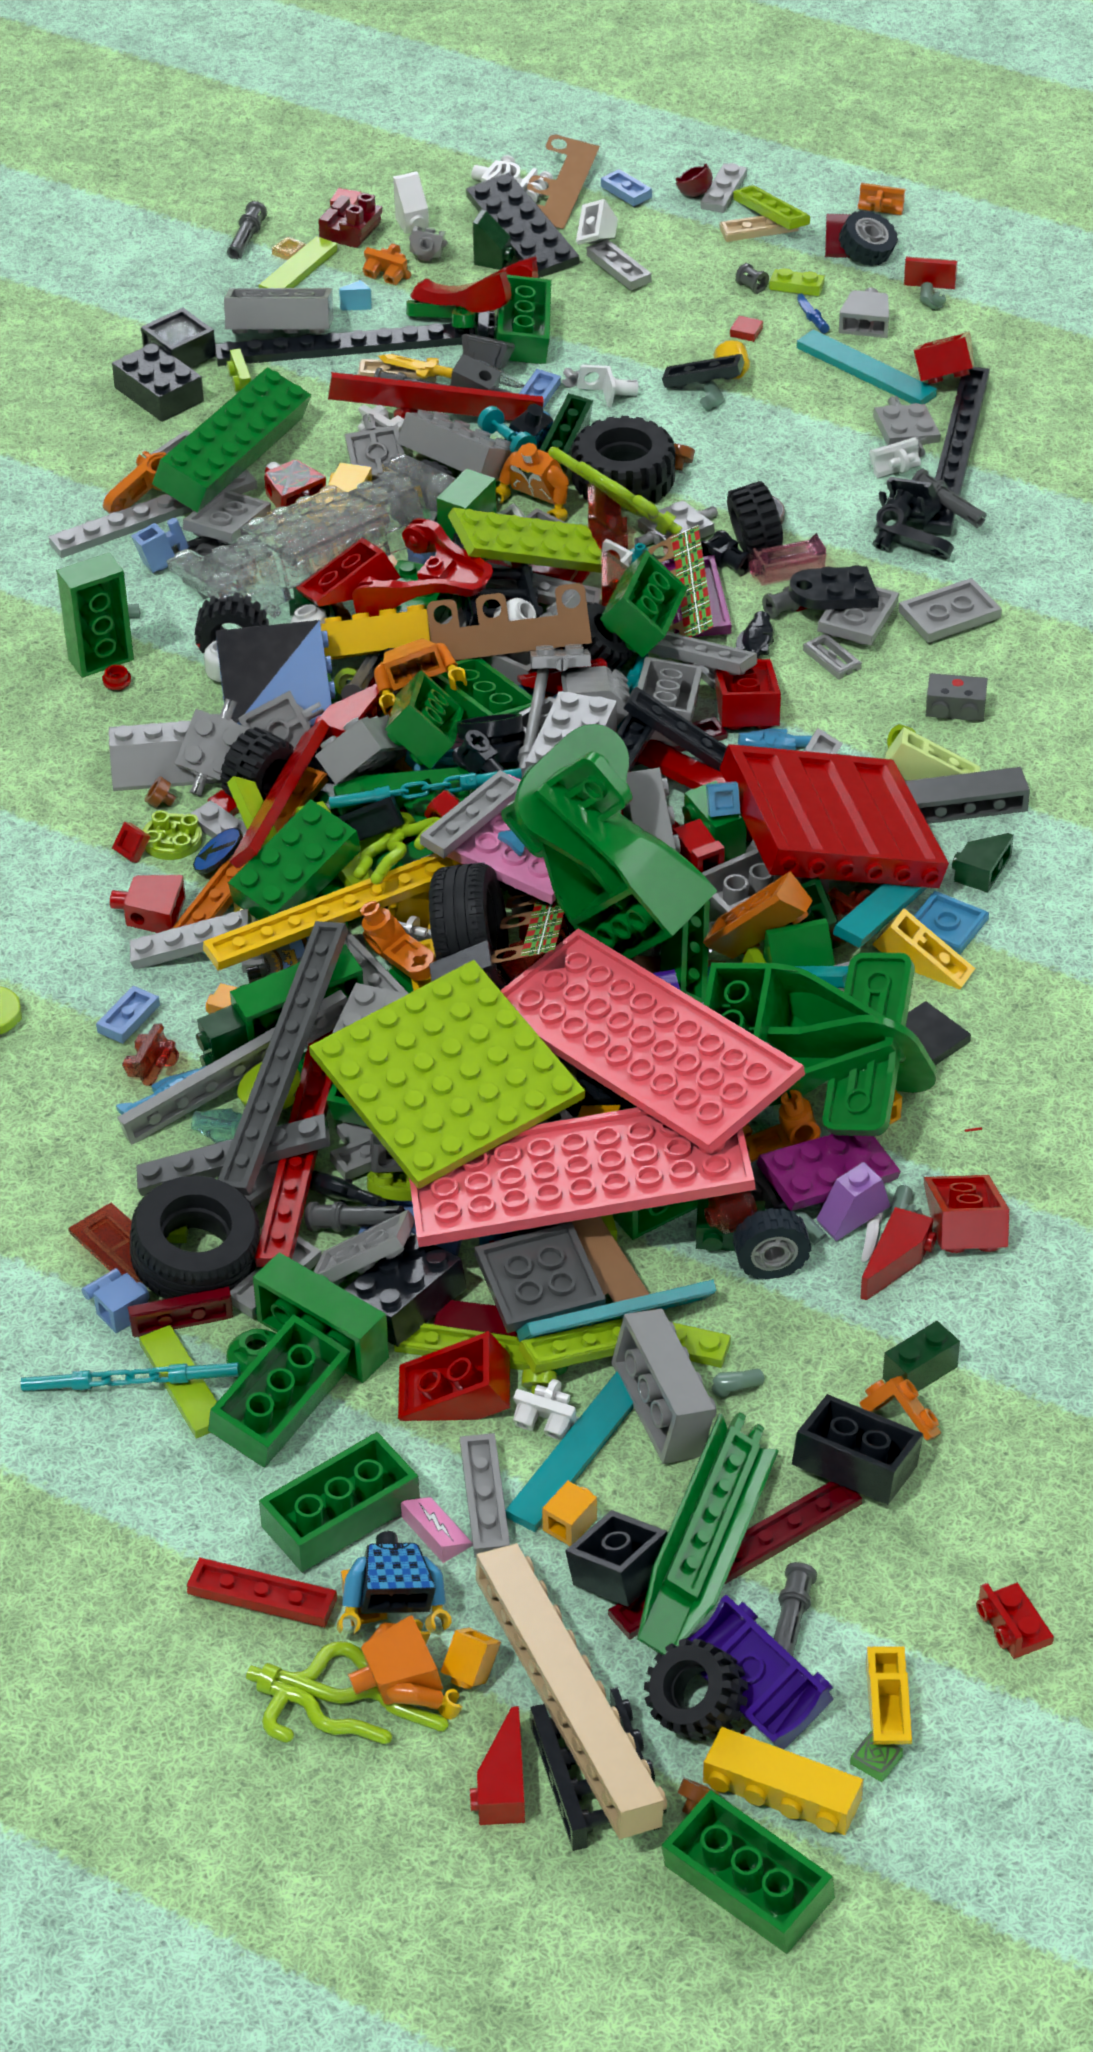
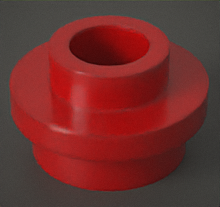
[102,665,131,690]

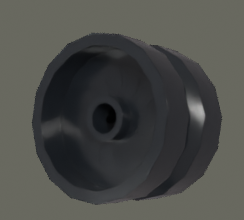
[457,714,524,763]

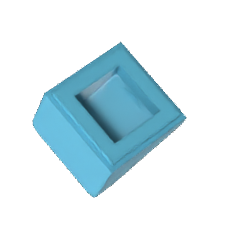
[339,280,372,311]

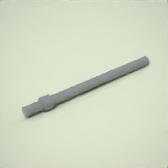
[518,668,549,778]

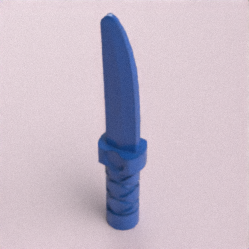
[797,293,830,333]

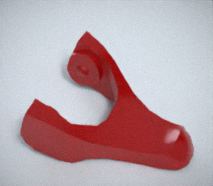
[410,256,538,313]
[352,518,493,617]

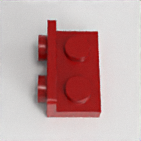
[976,1582,1054,1659]

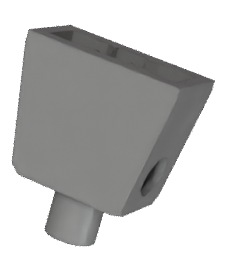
[839,288,889,338]

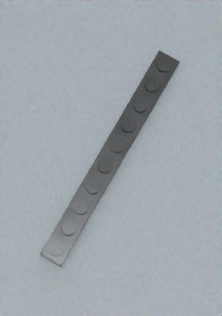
[218,921,348,1196]

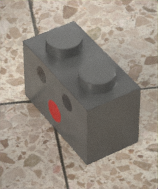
[925,673,988,721]

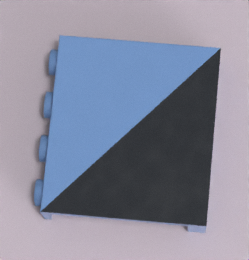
[216,620,336,727]

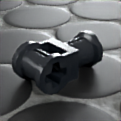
[701,530,755,576]
[452,730,509,775]

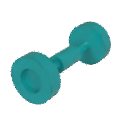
[477,406,537,454]

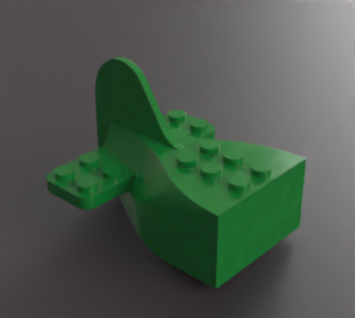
[501,724,718,959]
[704,953,937,1136]

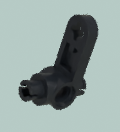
[872,489,954,559]

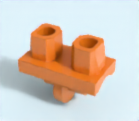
[858,183,906,215]
[362,244,412,285]

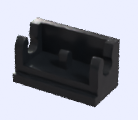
[879,477,942,524]

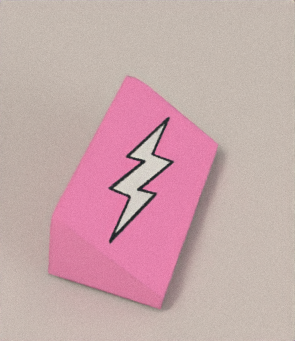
[401,1497,472,1563]

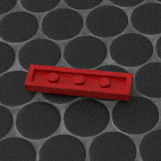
[186,1557,337,1628]

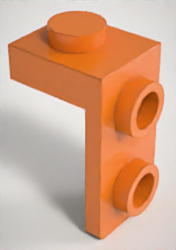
[859,1376,941,1441]

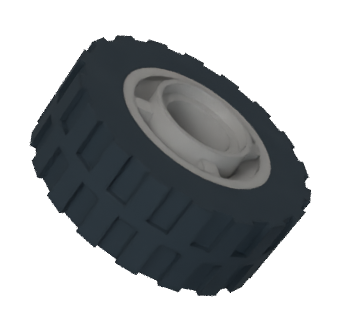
[839,210,898,266]
[733,1208,811,1280]

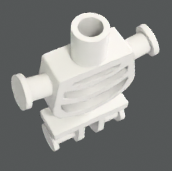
[471,155,553,203]

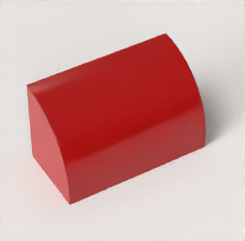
[904,256,958,290]

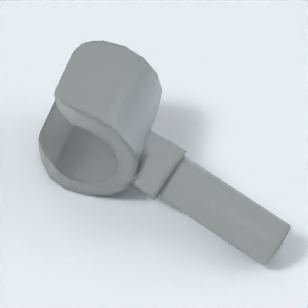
[562,368,593,388]

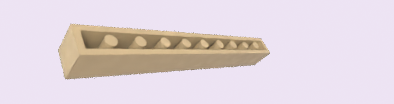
[476,1543,667,1840]

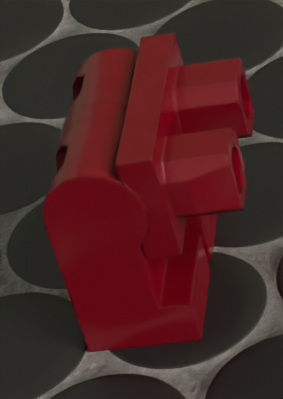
[318,193,383,248]

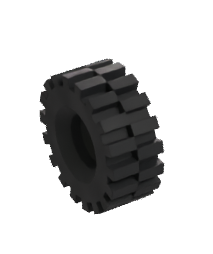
[194,592,269,653]

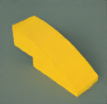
[866,1646,912,1744]

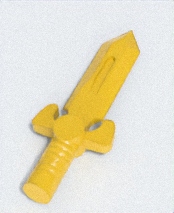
[378,354,453,379]

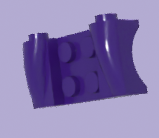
[687,1594,834,1749]

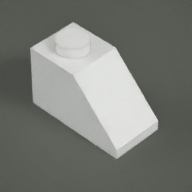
[393,172,429,234]
[576,199,618,245]

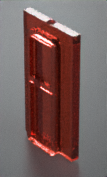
[68,1202,143,1283]

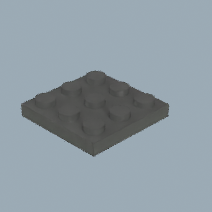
[475,1222,606,1333]

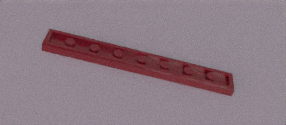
[608,1481,862,1640]

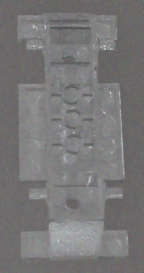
[166,454,456,618]

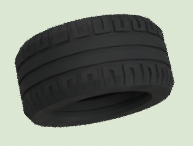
[429,862,509,970]

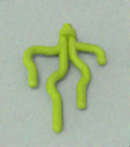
[548,447,683,535]
[354,812,440,885]
[246,1641,449,1745]

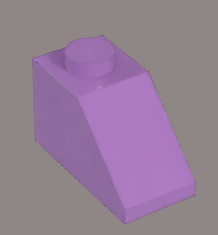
[817,1162,890,1241]

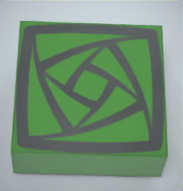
[850,1731,903,1782]

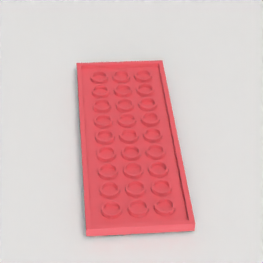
[500,928,805,1154]
[409,1107,756,1247]

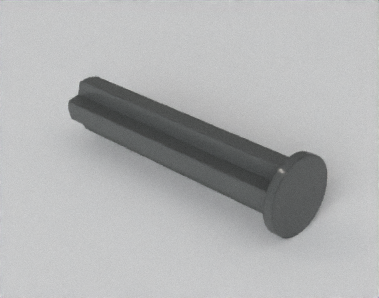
[341,653,382,699]

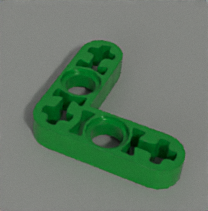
[406,300,479,328]

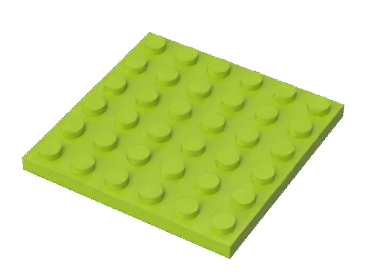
[309,960,585,1189]

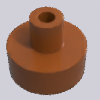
[674,444,695,471]
[145,776,176,808]
[677,1778,719,1814]

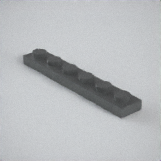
[136,1114,330,1196]

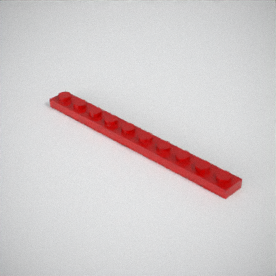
[255,1030,333,1267]

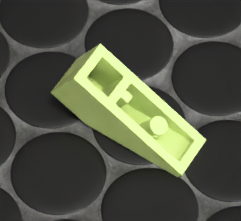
[885,727,980,781]

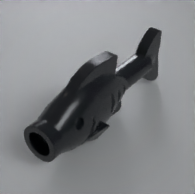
[736,611,774,659]
[309,1170,398,1206]

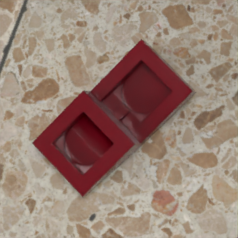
[825,214,851,258]

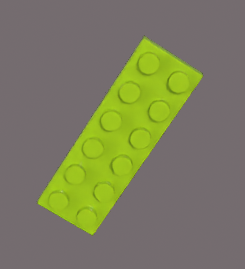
[448,507,609,573]

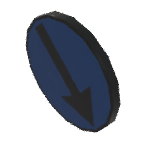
[193,827,243,874]

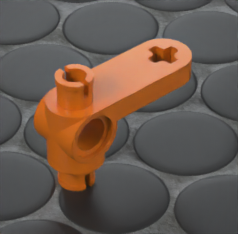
[103,451,166,514]
[360,901,437,981]
[745,1090,821,1163]

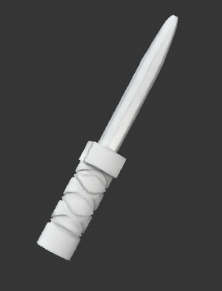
[861,1212,883,1262]

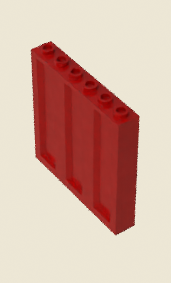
[720,744,949,889]

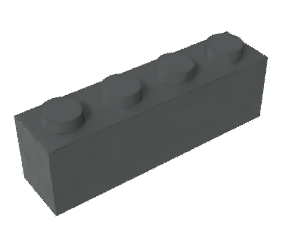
[905,767,1030,824]

